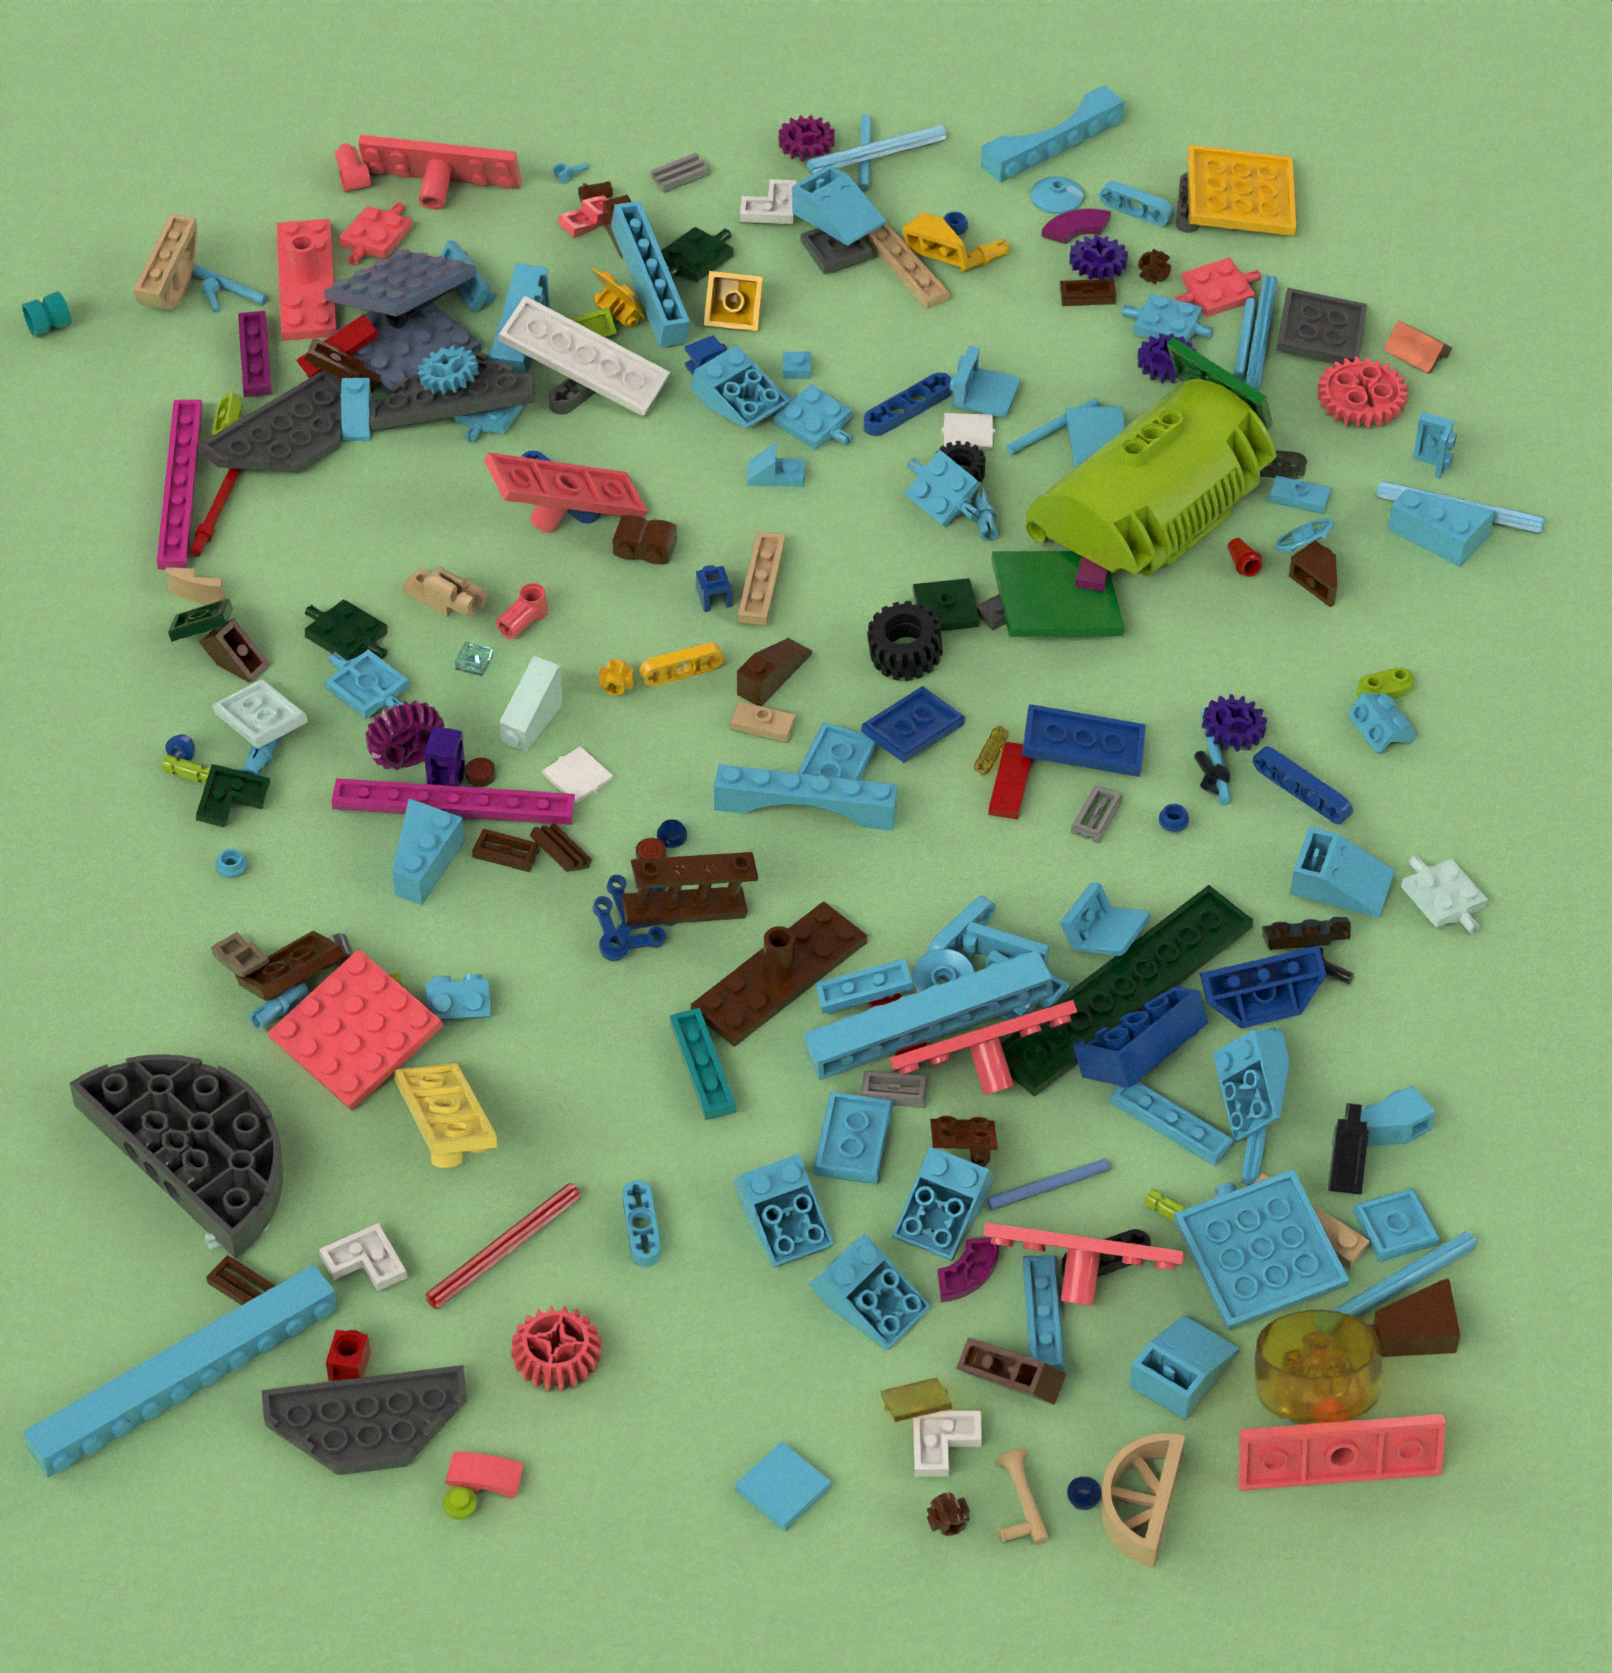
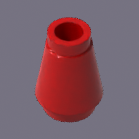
[1227,538,1262,577]

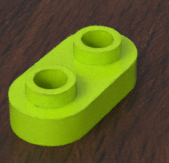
[212,392,242,435]
[1357,667,1414,700]

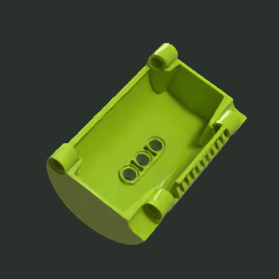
[1025,379,1277,576]

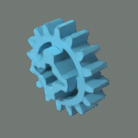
[418,346,479,395]

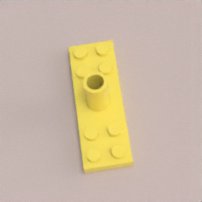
[395,1063,497,1168]

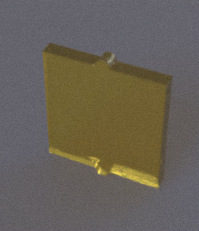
[880,1377,952,1422]

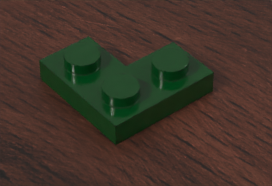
[196,764,270,827]

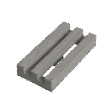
[651,153,709,192]
[1071,785,1123,843]
[861,1071,927,1108]

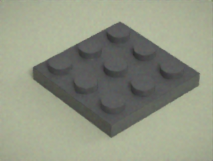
[1276,287,1367,365]

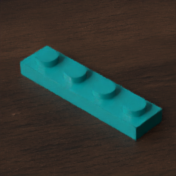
[669,1008,736,1120]

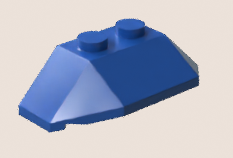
[1199,945,1326,1028]

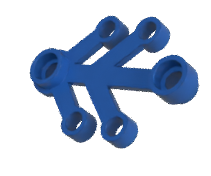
[592,874,676,961]

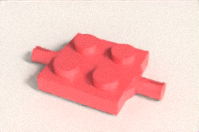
[339,202,413,265]
[1175,257,1261,317]

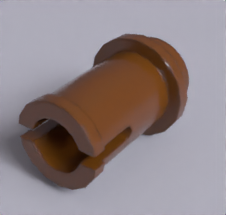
[578,181,613,203]

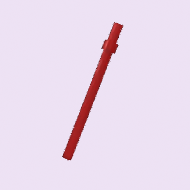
[190,468,241,557]

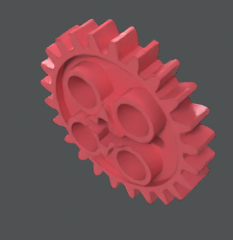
[1317,357,1408,429]

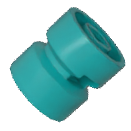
[22,291,72,338]

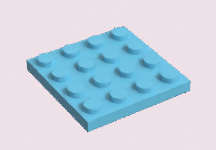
[1173,1169,1349,1331]

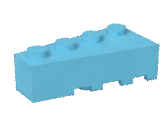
[488,263,550,375]

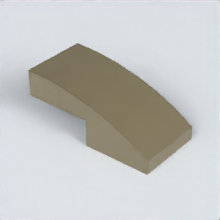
[211,932,269,977]

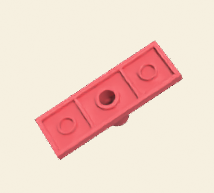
[358,135,522,210]
[277,219,337,341]
[484,452,648,533]
[888,1000,1077,1096]
[984,1223,1186,1306]
[1237,1399,1446,1491]

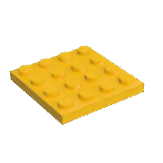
[1187,145,1296,236]

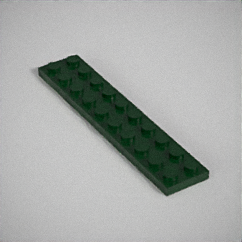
[1001,885,1253,1097]

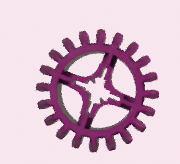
[365,700,445,770]

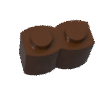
[612,515,677,564]

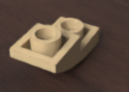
[165,567,225,604]

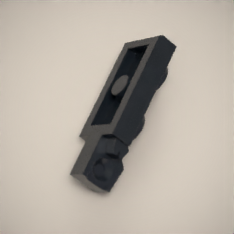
[1328,1103,1369,1195]

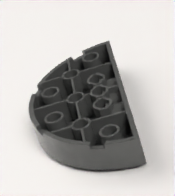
[69,1054,284,1259]

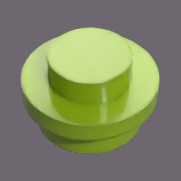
[443,1486,477,1520]

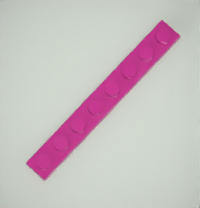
[157,400,203,569]
[331,778,575,825]

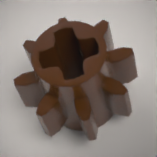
[1138,249,1171,284]
[927,1493,970,1536]

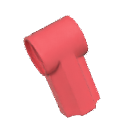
[334,143,371,192]
[496,583,548,640]

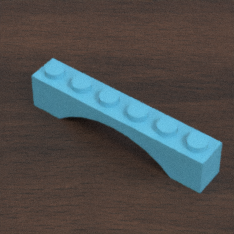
[981,85,1124,183]
[714,764,898,830]

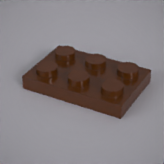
[235,930,345,1001]

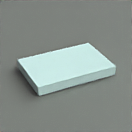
[212,679,308,749]

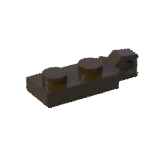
[1262,917,1351,950]

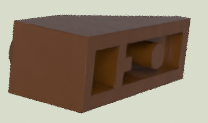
[737,638,812,707]
[956,1338,1066,1405]

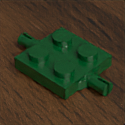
[661,227,734,283]
[305,599,388,660]

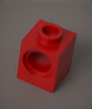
[325,1329,371,1381]

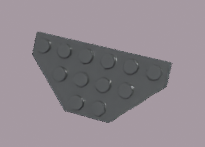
[369,351,535,431]
[199,370,342,473]
[262,1365,467,1475]

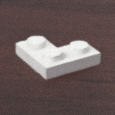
[740,179,796,224]
[319,1223,407,1291]
[913,1411,982,1477]

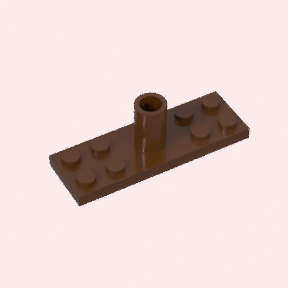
[691,901,867,1047]

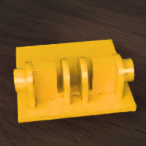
[592,267,647,328]

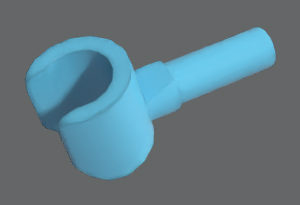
[553,162,589,184]
[202,277,220,313]

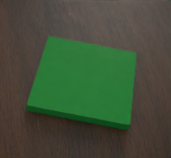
[1167,337,1273,431]
[991,551,1125,637]

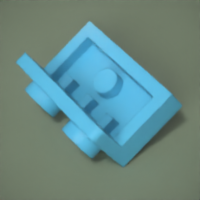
[1413,412,1457,478]
[1348,693,1417,754]
[425,974,491,1021]

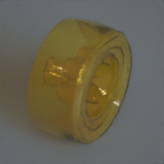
[1254,1310,1383,1425]

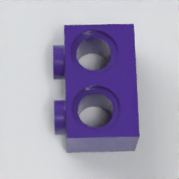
[424,727,466,786]

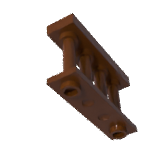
[621,852,758,926]

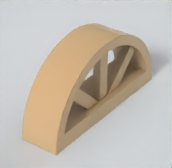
[133,213,197,310]
[1100,1433,1185,1568]

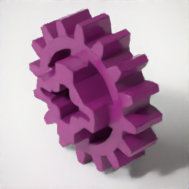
[778,115,835,162]

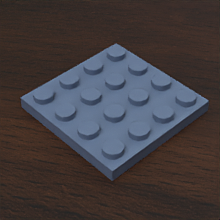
[324,249,477,317]
[327,303,482,395]

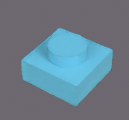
[783,351,811,379]

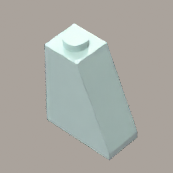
[499,655,563,752]

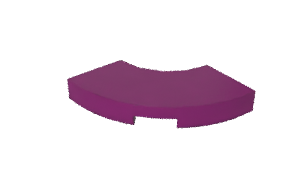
[1041,209,1111,244]
[937,1237,999,1303]

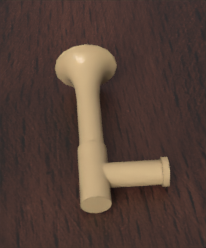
[995,1449,1049,1545]

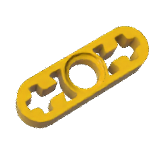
[639,642,724,686]

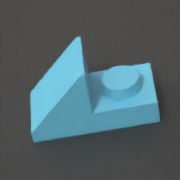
[747,443,805,487]

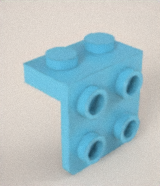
[950,346,1020,417]
[1060,882,1151,956]

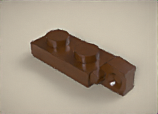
[304,338,380,393]

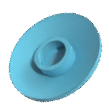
[1031,176,1084,214]
[912,949,974,993]

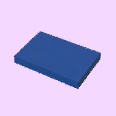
[861,686,965,763]

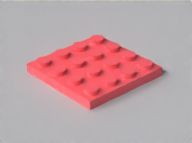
[267,949,444,1111]

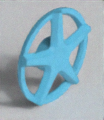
[1274,518,1335,553]

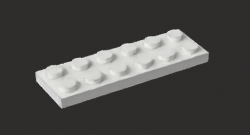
[498,296,670,417]

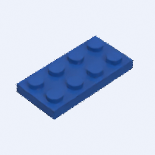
[1022,704,1146,777]

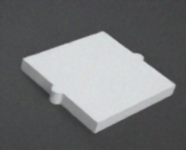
[941,413,996,451]
[542,746,614,805]

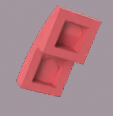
[558,195,608,238]
[445,1452,523,1499]

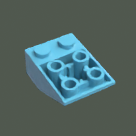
[792,165,886,246]
[690,345,790,429]
[1290,827,1395,918]
[1213,1029,1290,1142]
[892,1146,995,1260]
[732,1153,834,1268]
[808,1233,931,1350]
[1129,1315,1240,1420]

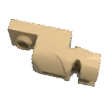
[402,566,486,617]

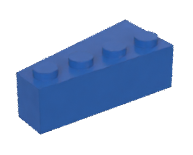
[1073,986,1208,1088]

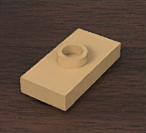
[730,701,796,743]

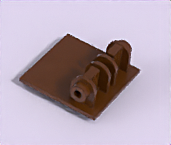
[930,1116,998,1167]

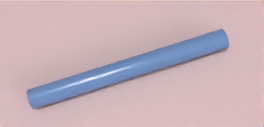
[987,1158,1110,1210]

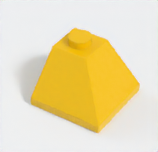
[704,271,764,331]

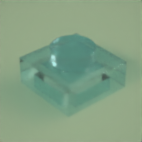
[455,641,493,677]

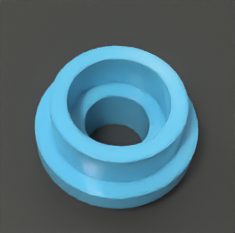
[216,849,247,878]

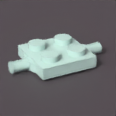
[1401,855,1488,934]

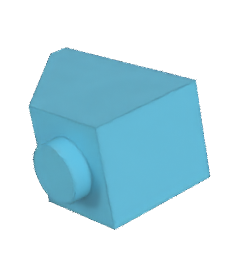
[341,378,372,441]

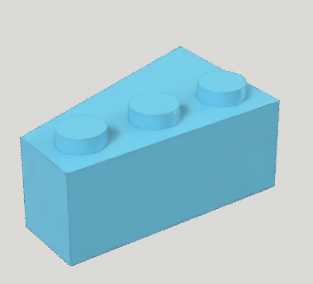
[1388,489,1495,567]
[392,798,465,905]

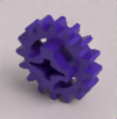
[1069,235,1128,281]
[1137,333,1197,384]
[1202,694,1267,752]

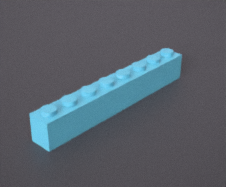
[804,950,1053,1080]

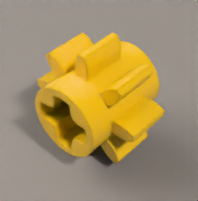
[598,659,635,696]

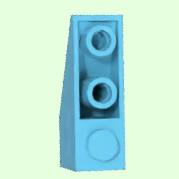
[1331,1085,1435,1146]

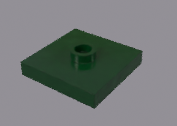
[913,578,980,631]
[168,598,233,642]

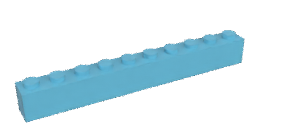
[23,1264,337,1478]

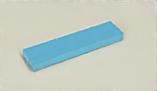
[1110,1082,1234,1166]
[1023,1256,1064,1372]

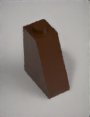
[1368,1279,1460,1357]

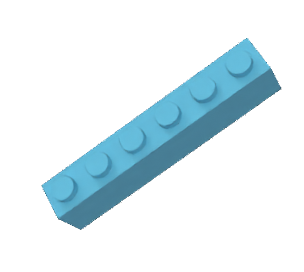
[611,201,690,347]

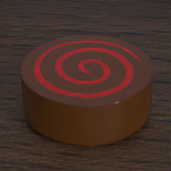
[465,758,496,787]
[636,838,666,859]

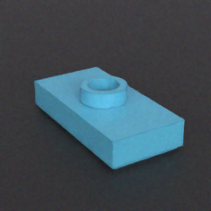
[1269,475,1331,514]

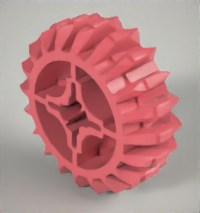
[511,1305,601,1392]

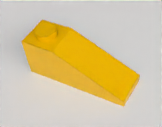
[902,212,969,269]

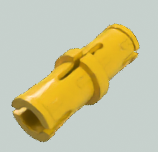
[957,238,1010,272]

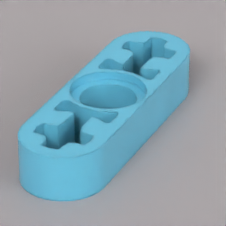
[1099,181,1174,226]
[927,895,996,952]
[622,1180,661,1267]

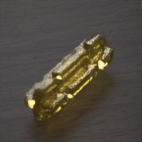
[974,725,1009,776]

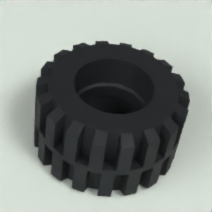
[867,601,943,681]

